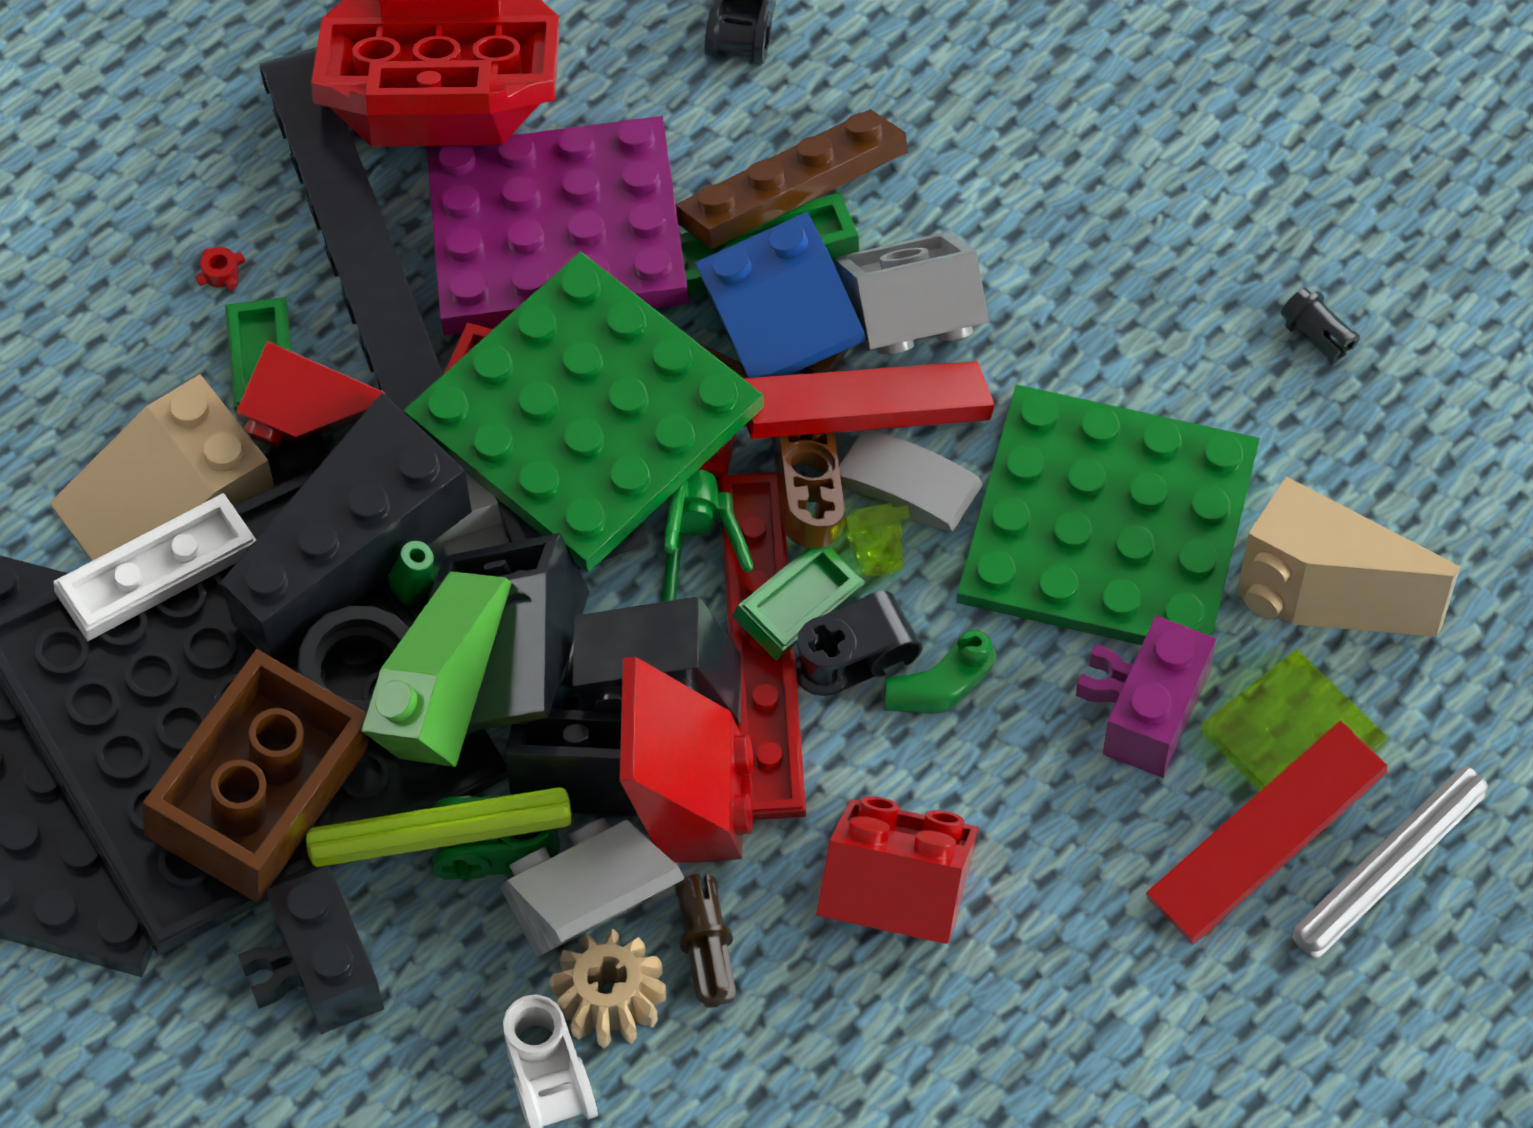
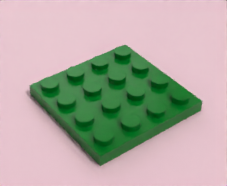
[404,251,764,573]
[957,384,1260,645]

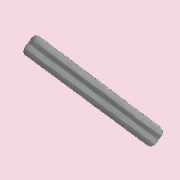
[1292,766,1488,958]

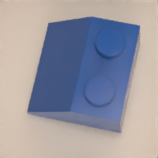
[695,212,867,378]

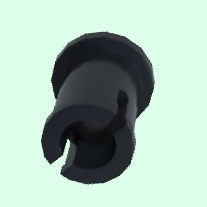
[1280,287,1360,365]

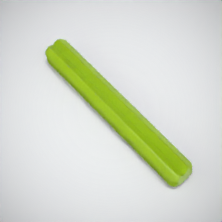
[306,787,572,867]

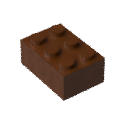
[143,649,369,903]

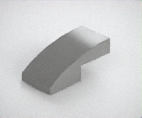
[839,430,983,532]

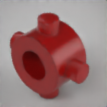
[195,247,245,291]

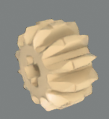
[550,928,666,1049]

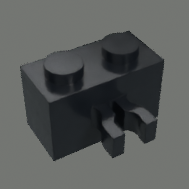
[505,697,638,816]
[238,866,384,1034]

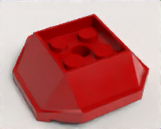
[311,0,560,146]

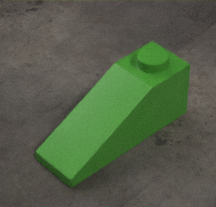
[362,571,512,767]

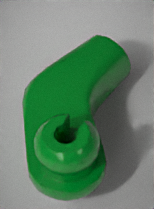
[388,541,440,607]
[884,630,996,714]

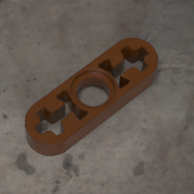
[772,433,845,548]

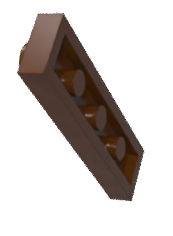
[675,109,908,249]

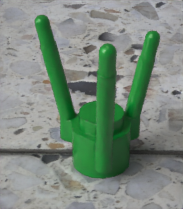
[661,469,754,602]

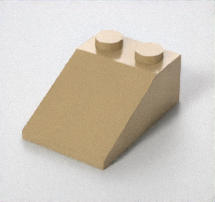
[50,374,274,561]
[1236,476,1460,637]

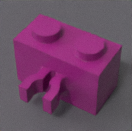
[1076,615,1217,778]

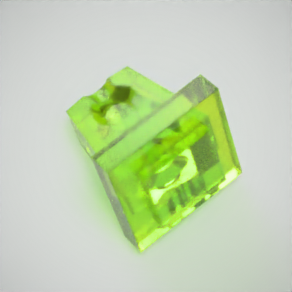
[838,503,910,578]

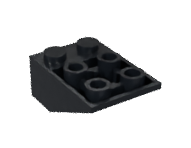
[429,533,590,735]

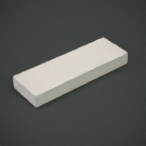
[54,493,256,641]

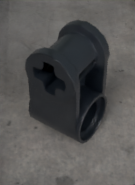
[705,0,776,64]
[795,591,923,696]

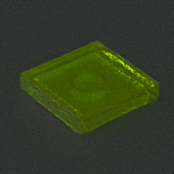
[1201,649,1388,791]

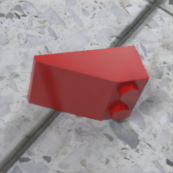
[620,657,753,863]

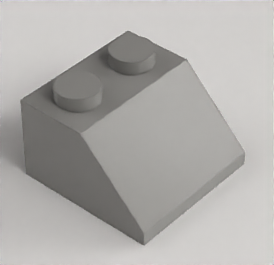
[833,231,989,354]

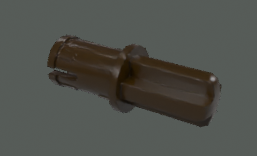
[675,874,736,1008]

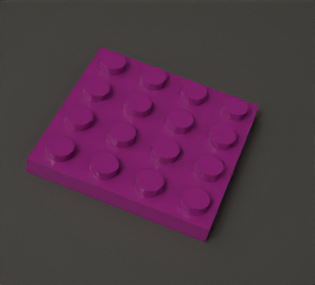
[426,116,689,336]

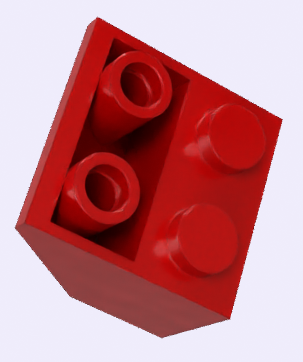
[816,796,979,944]

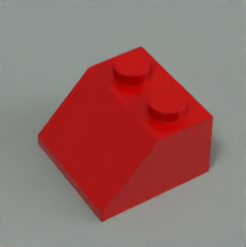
[236,341,385,449]

